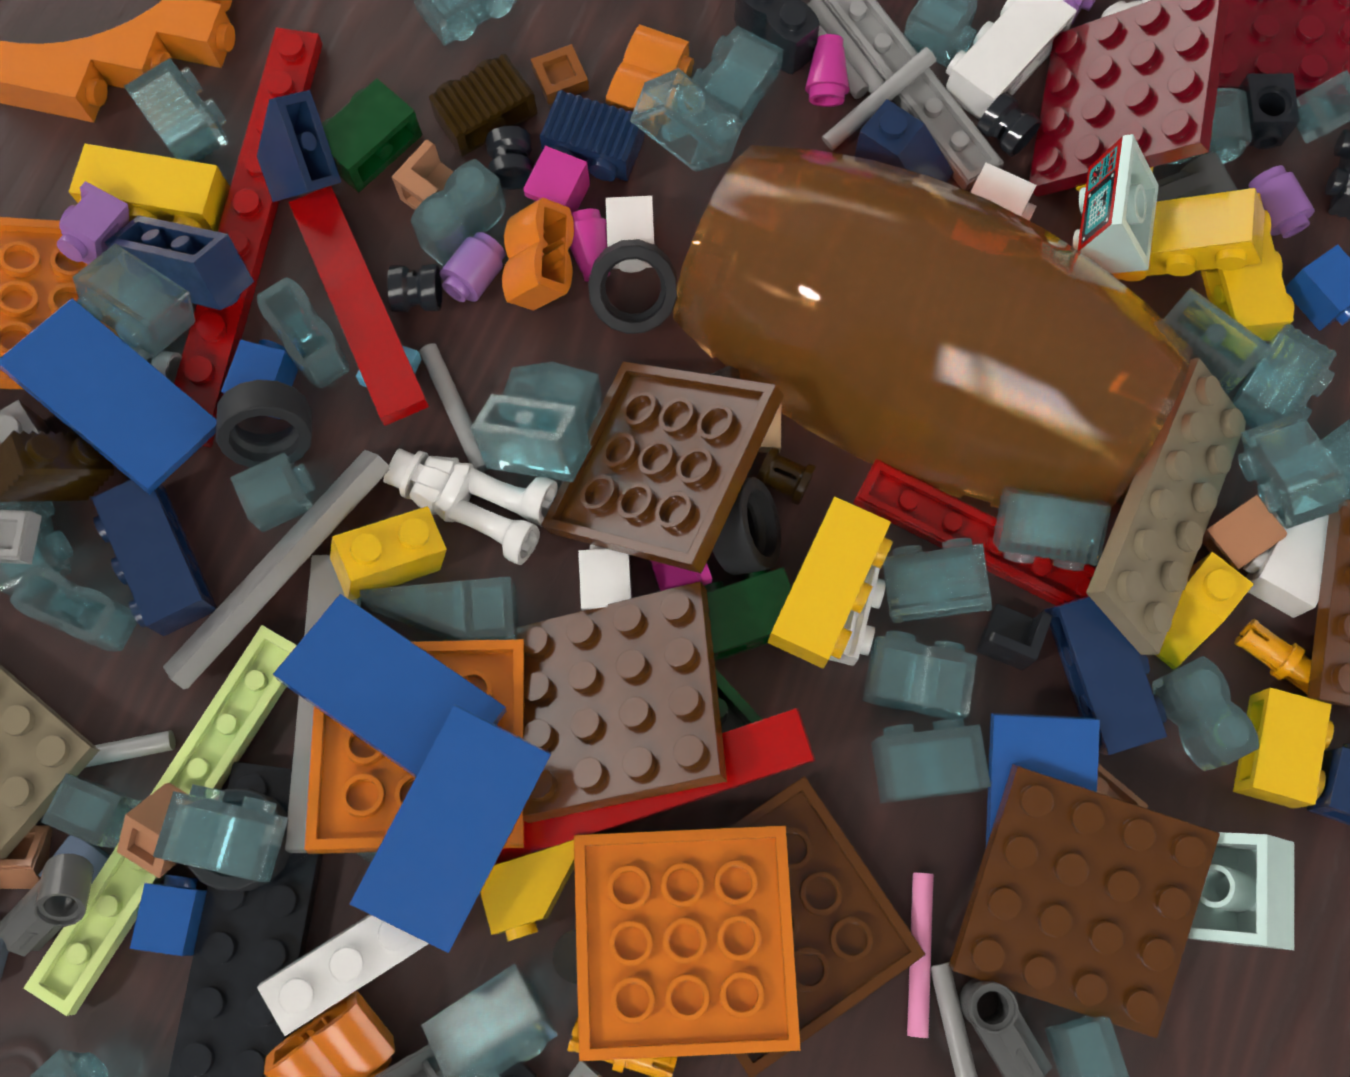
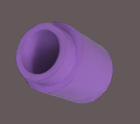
[1248,165,1315,238]
[440,232,506,302]

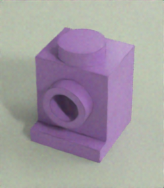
[57,181,129,270]

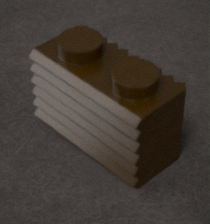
[429,54,538,157]
[0,430,114,502]

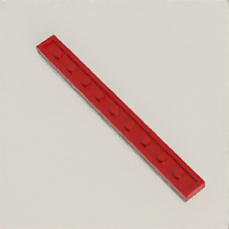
[174,27,323,448]

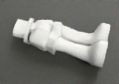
[383,448,558,565]

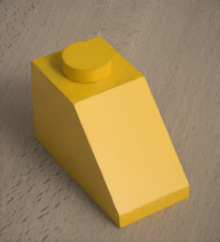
[1154,552,1254,669]
[480,840,575,942]

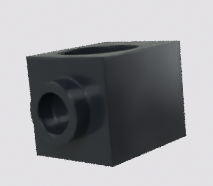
[1231,73,1300,149]

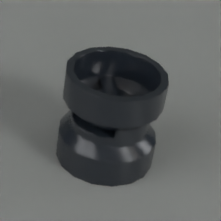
[977,92,1042,157]
[486,126,534,190]
[387,264,443,312]

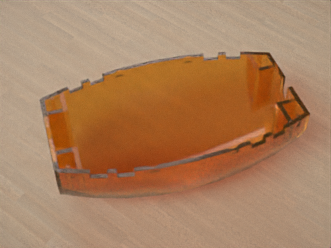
[673,145,1193,524]

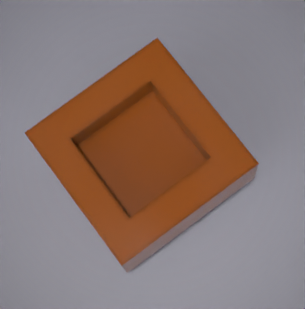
[531,44,589,105]

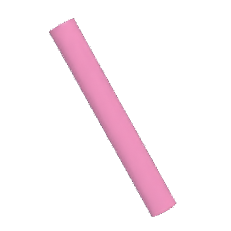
[907,873,934,1038]

